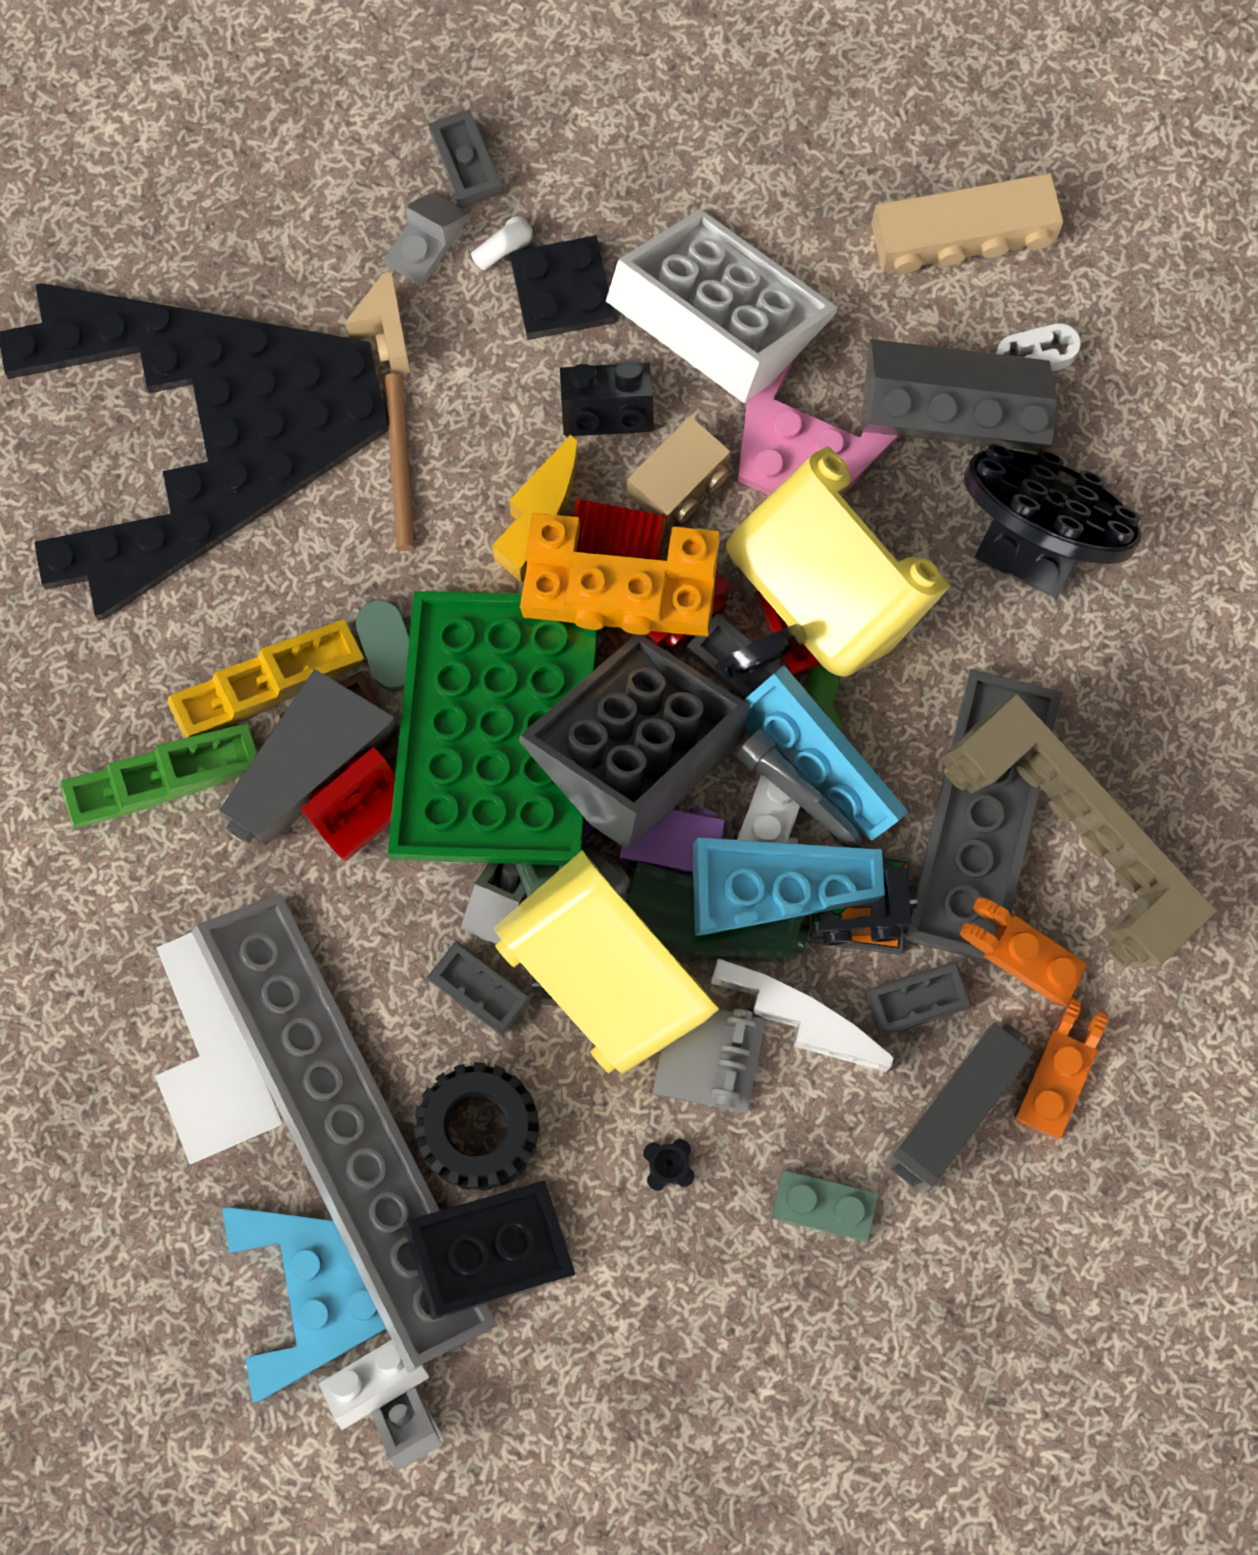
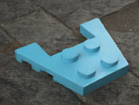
[222,1207,386,1402]

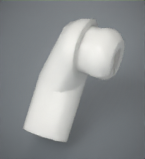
[471,216,533,270]

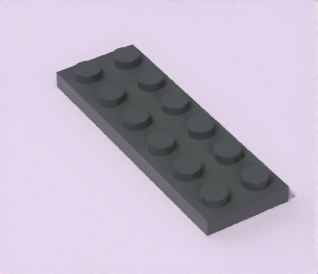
[904,669,1062,964]

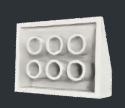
[606,209,838,403]

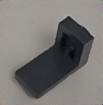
[811,867,918,946]

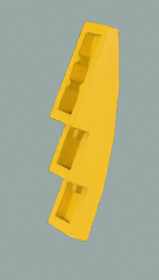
[167,619,364,738]

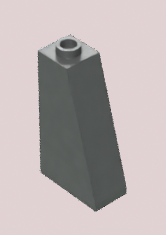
[219,669,398,845]
[883,1022,1033,1194]

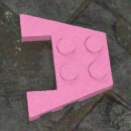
[737,362,900,496]

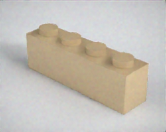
[871,173,1063,274]

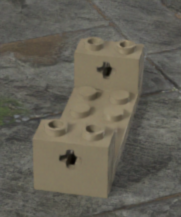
[939,694,1217,969]

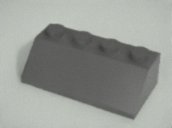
[860,339,1057,452]

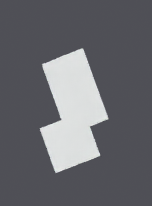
[155,932,282,1165]

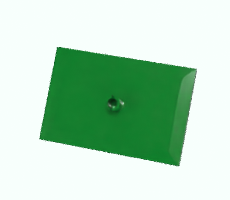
[387,591,598,866]

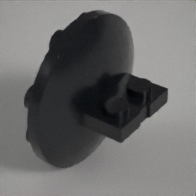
[964,444,1141,599]

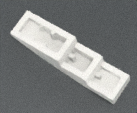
[711,958,894,1072]

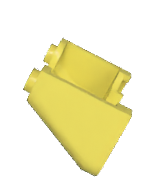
[726,446,951,677]
[494,851,719,1075]

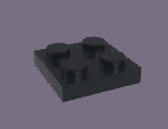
[509,235,615,340]

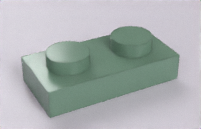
[771,1170,878,1242]

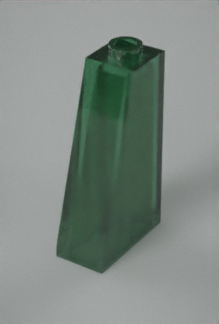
[626,861,810,963]

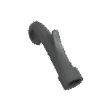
[736,729,862,848]

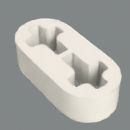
[996,324,1081,372]

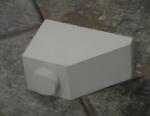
[461,863,528,944]

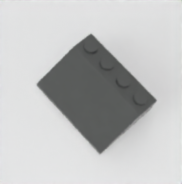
[519,634,750,850]

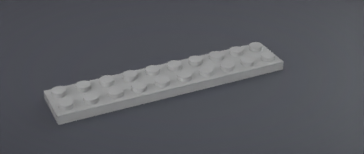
[191,893,497,1372]

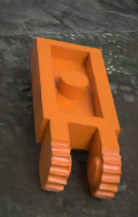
[960,897,1088,1006]
[1014,998,1109,1140]

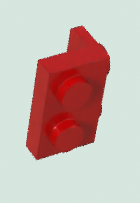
[300,747,395,861]

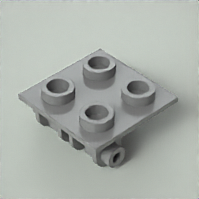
[652,1009,766,1114]

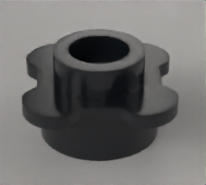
[643,1139,695,1191]

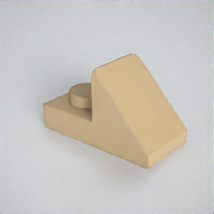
[346,272,410,374]

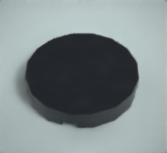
[715,624,807,682]

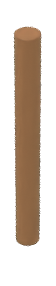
[385,373,415,551]

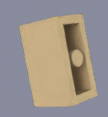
[627,416,730,530]

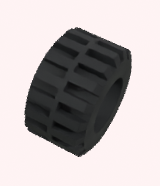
[414,1062,540,1191]

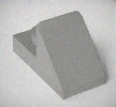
[384,192,470,286]
[371,1386,443,1471]

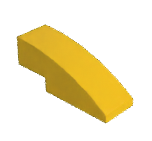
[492,435,578,583]

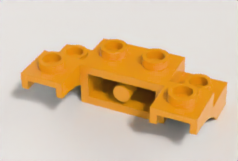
[520,513,720,637]

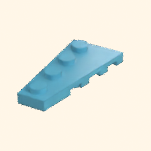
[743,666,909,841]
[692,837,885,936]

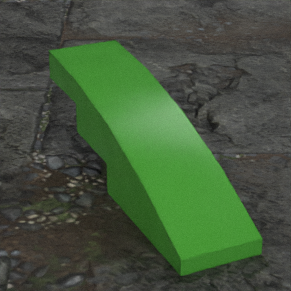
[60,723,257,829]

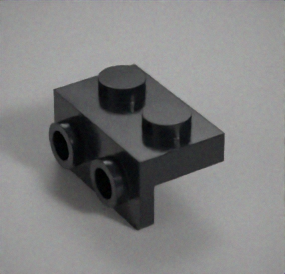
[560,362,654,437]

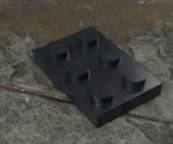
[403,1180,576,1320]

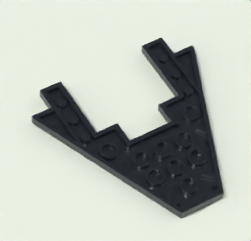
[0,283,388,621]

